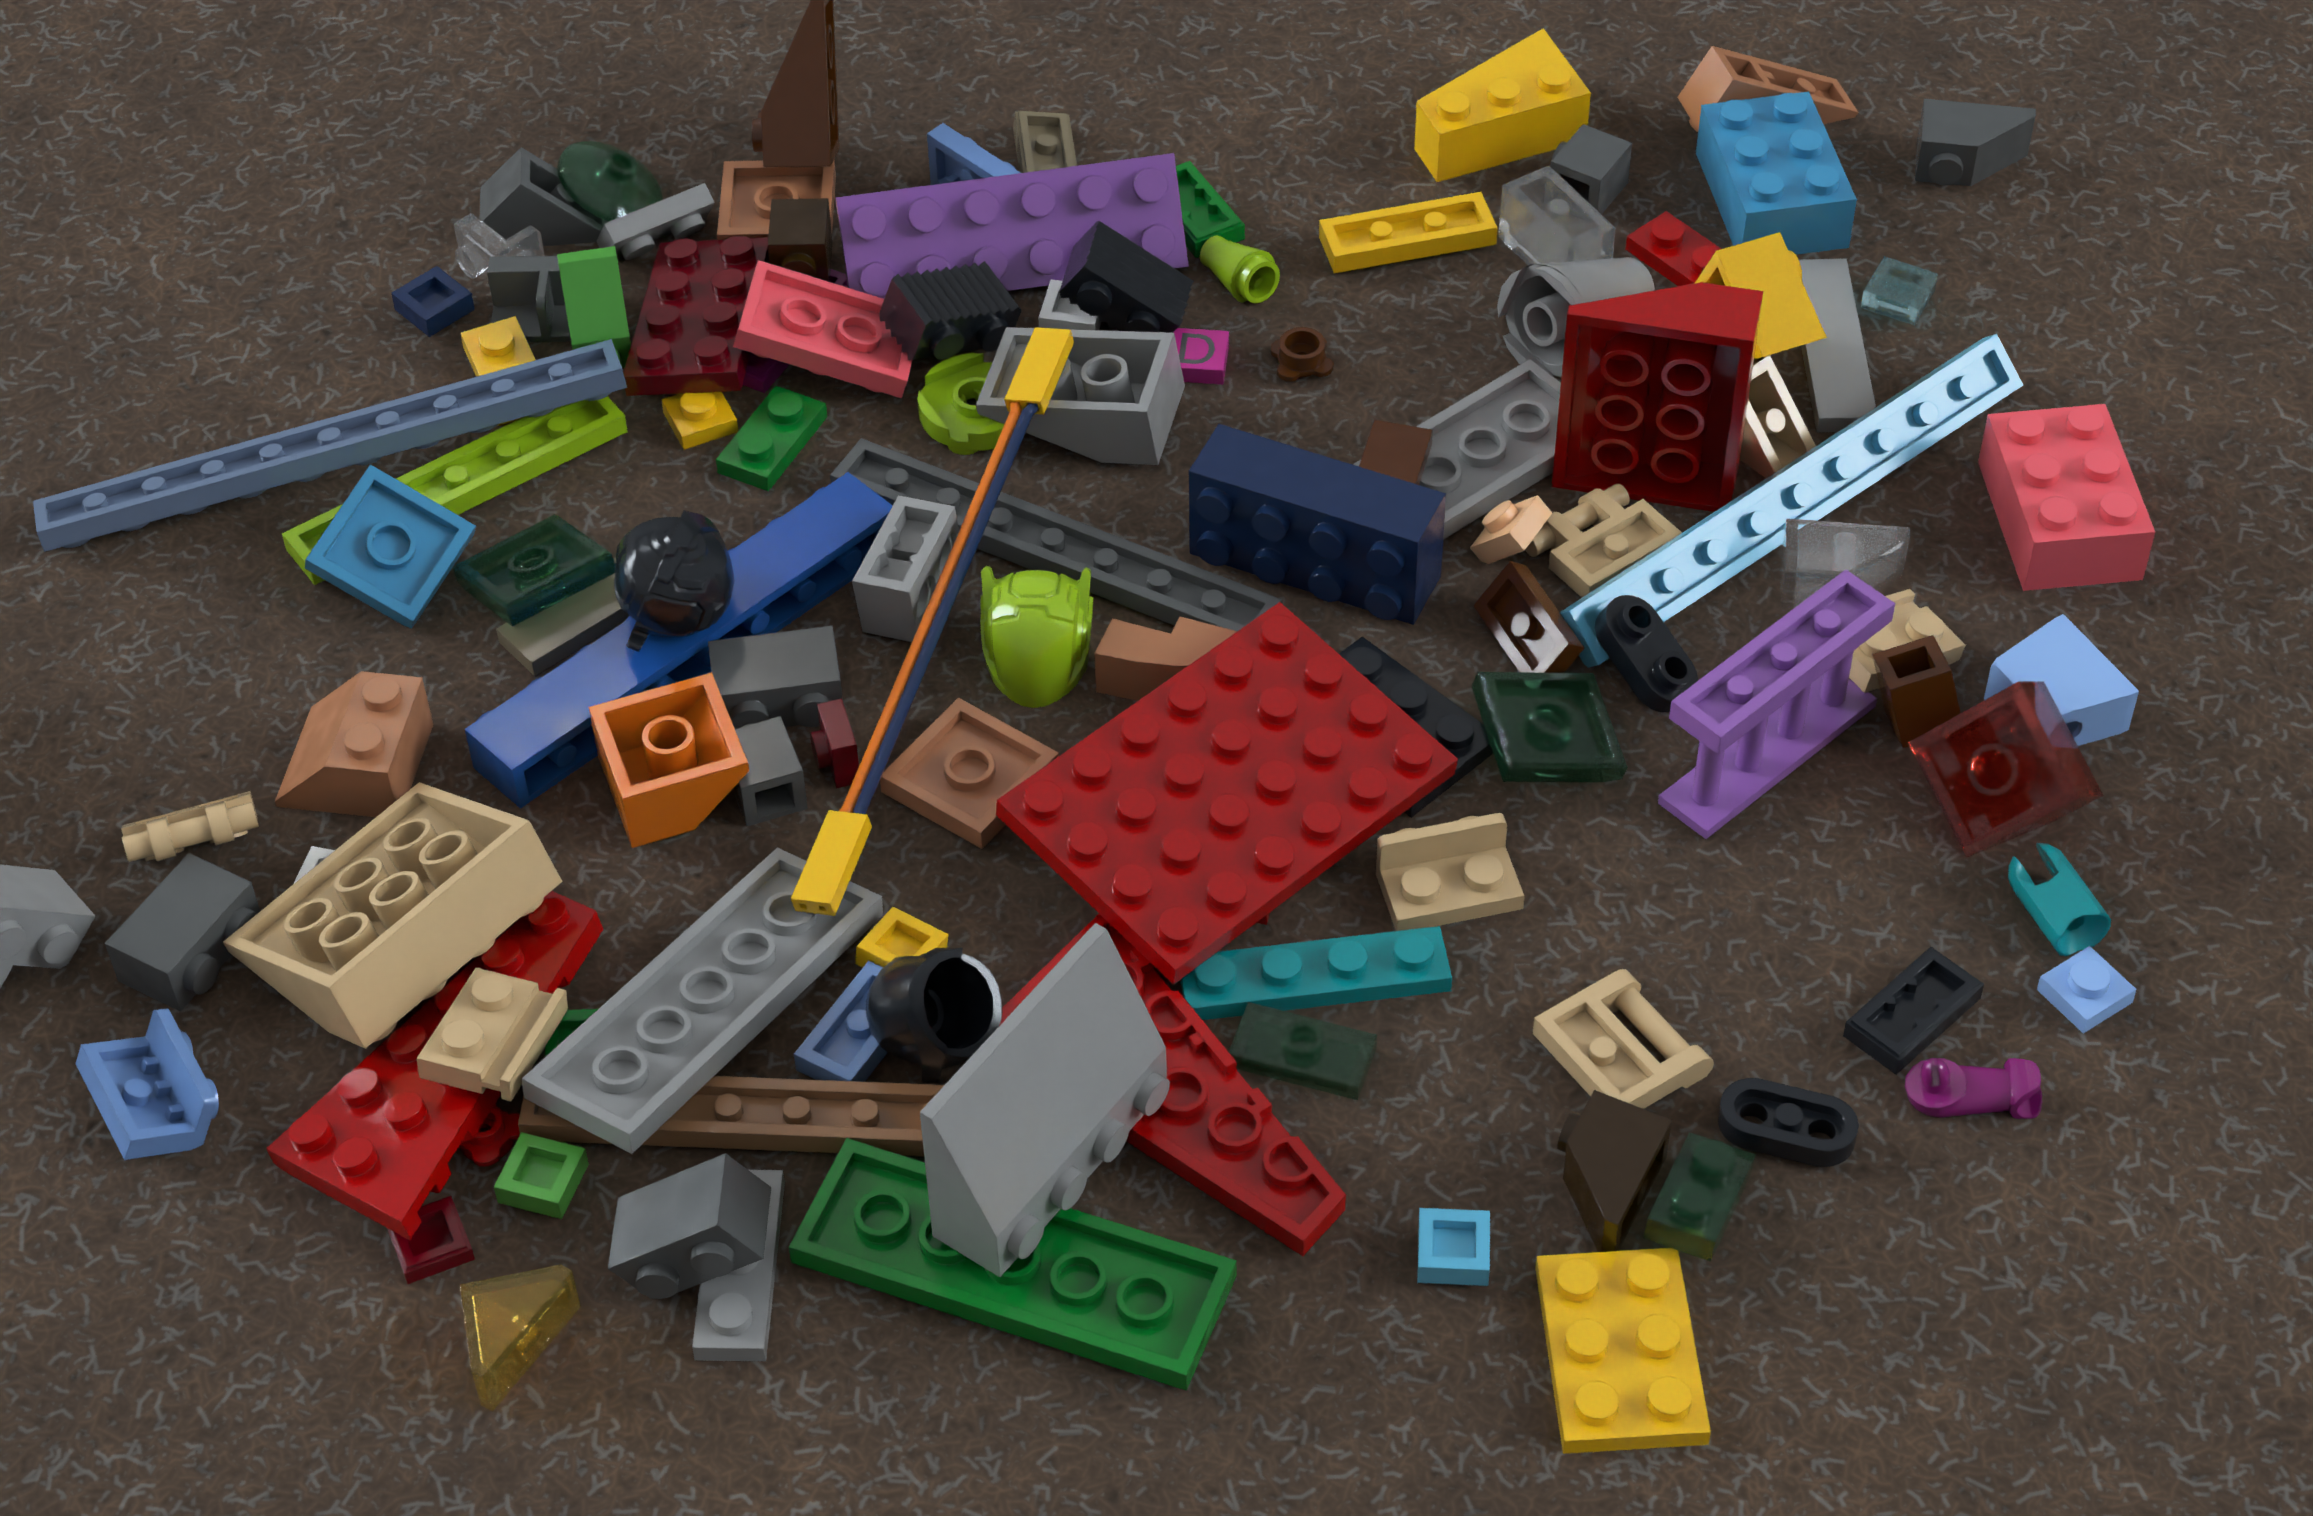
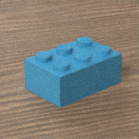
[1696,91,1857,255]

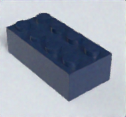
[1189,424,1446,625]

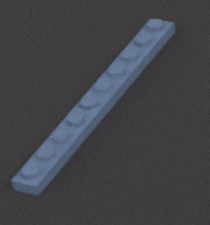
[33,339,627,552]

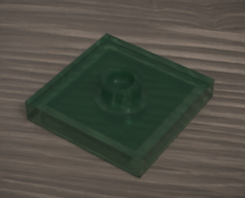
[453,514,615,627]
[1471,672,1628,782]

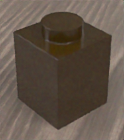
[768,198,833,282]

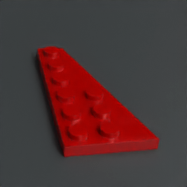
[266,891,604,1240]
[999,914,1346,1256]

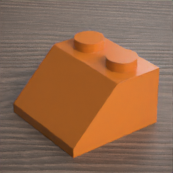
[589,672,749,848]

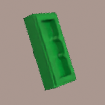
[1176,161,1245,258]

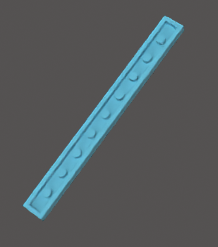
[1560,334,2023,667]

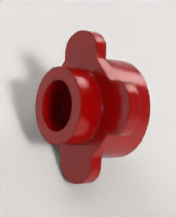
[457,1103,520,1167]

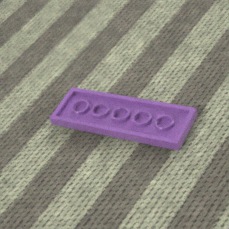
[835,153,1189,299]

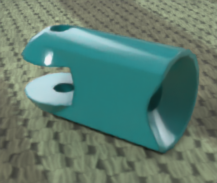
[2008,843,2111,956]

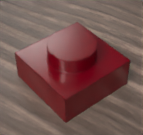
[810,698,859,789]

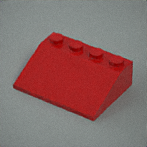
[1552,282,1764,512]

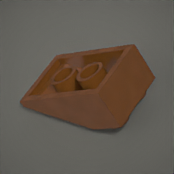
[752,0,840,167]

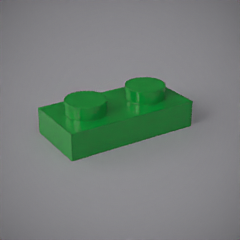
[716,386,828,491]

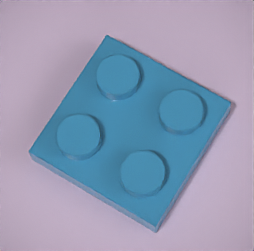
[305,464,476,629]

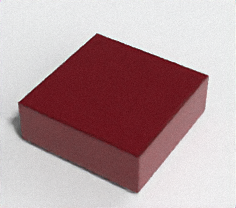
[387,1196,475,1284]

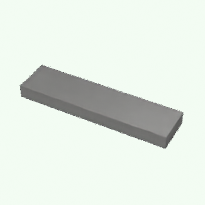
[1799,259,1876,432]

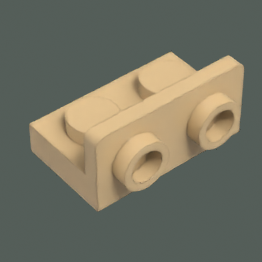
[1376,813,1524,931]

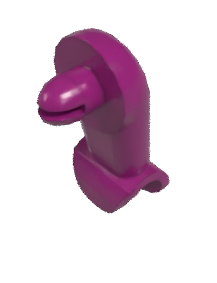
[1905,1058,2042,1119]

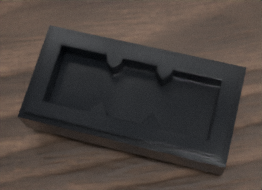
[1843,947,1984,1075]

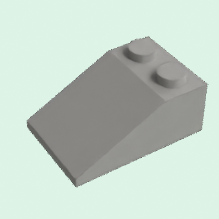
[976,327,1185,465]

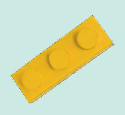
[1319,192,1498,273]

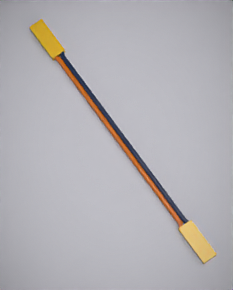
[791,327,1074,916]

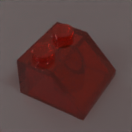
[1908,681,2103,857]

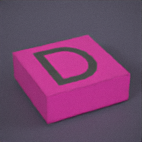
[1173,328,1229,385]

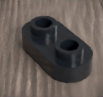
[1595,595,1698,712]
[1718,1078,1859,1167]

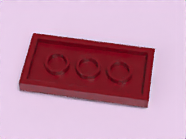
[623,236,770,396]

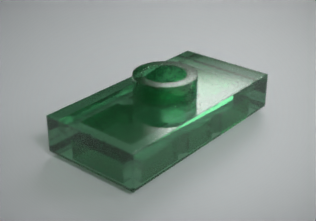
[1228,1002,1377,1100]

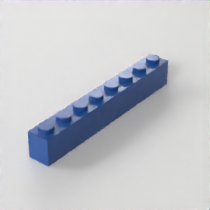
[465,472,893,809]

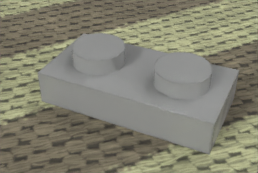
[596,183,715,260]

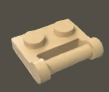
[1533,969,1714,1109]

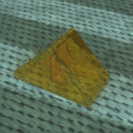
[460,1264,581,1412]

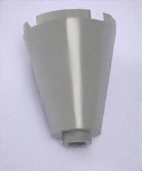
[1497,257,1655,378]

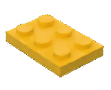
[1535,1247,1711,1454]

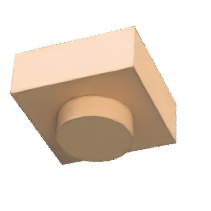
[1470,495,1552,564]

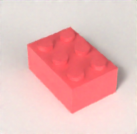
[1978,404,2155,591]

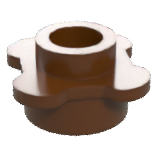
[1271,327,1334,382]

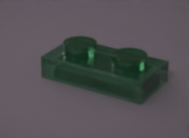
[1643,1132,1755,1262]

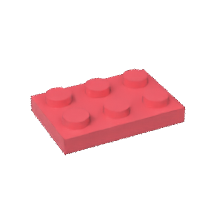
[733,260,912,398]

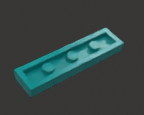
[1180,926,1452,1020]

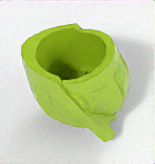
[980,566,1094,708]

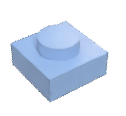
[2037,946,2137,1034]

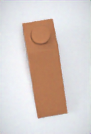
[1677,46,1859,132]

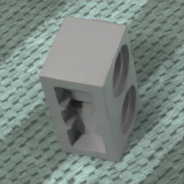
[852,495,959,642]

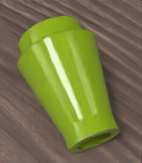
[1200,235,1280,303]

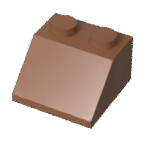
[275,671,433,817]

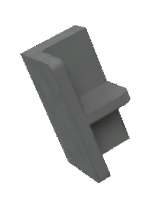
[487,256,571,342]

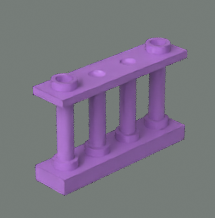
[1658,569,1895,839]

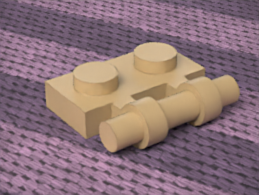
[1525,483,1682,597]
[121,791,259,862]

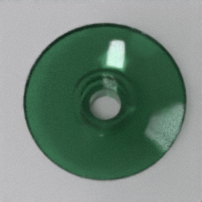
[557,141,663,222]

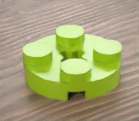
[917,353,1004,455]

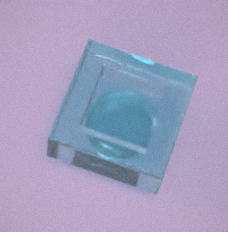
[1861,256,1938,325]

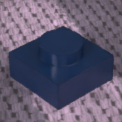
[391,266,475,337]

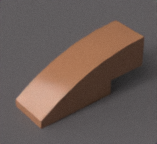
[1094,616,1237,701]

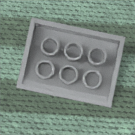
[920,923,1170,1277]

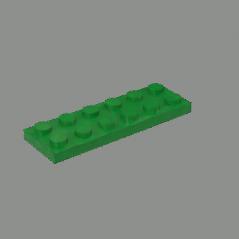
[789,1138,1237,1391]

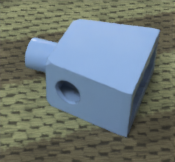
[1972,614,2139,757]

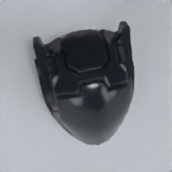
[614,510,735,652]
[866,948,1002,1083]

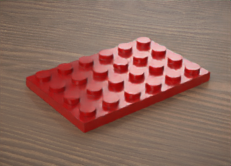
[996,602,1458,984]

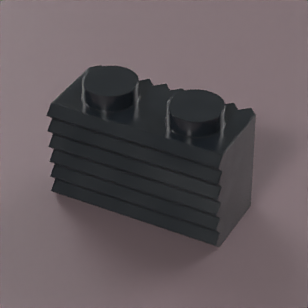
[1059,221,1194,333]
[879,261,1022,360]

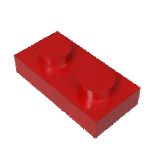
[1625,211,1721,286]

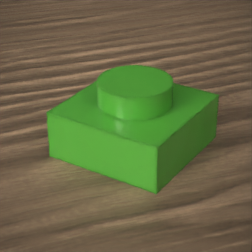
[494,1132,589,1219]

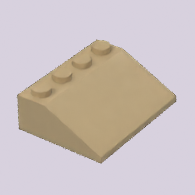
[223,782,563,1049]

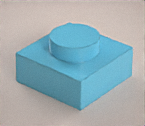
[1417,1208,1490,1286]

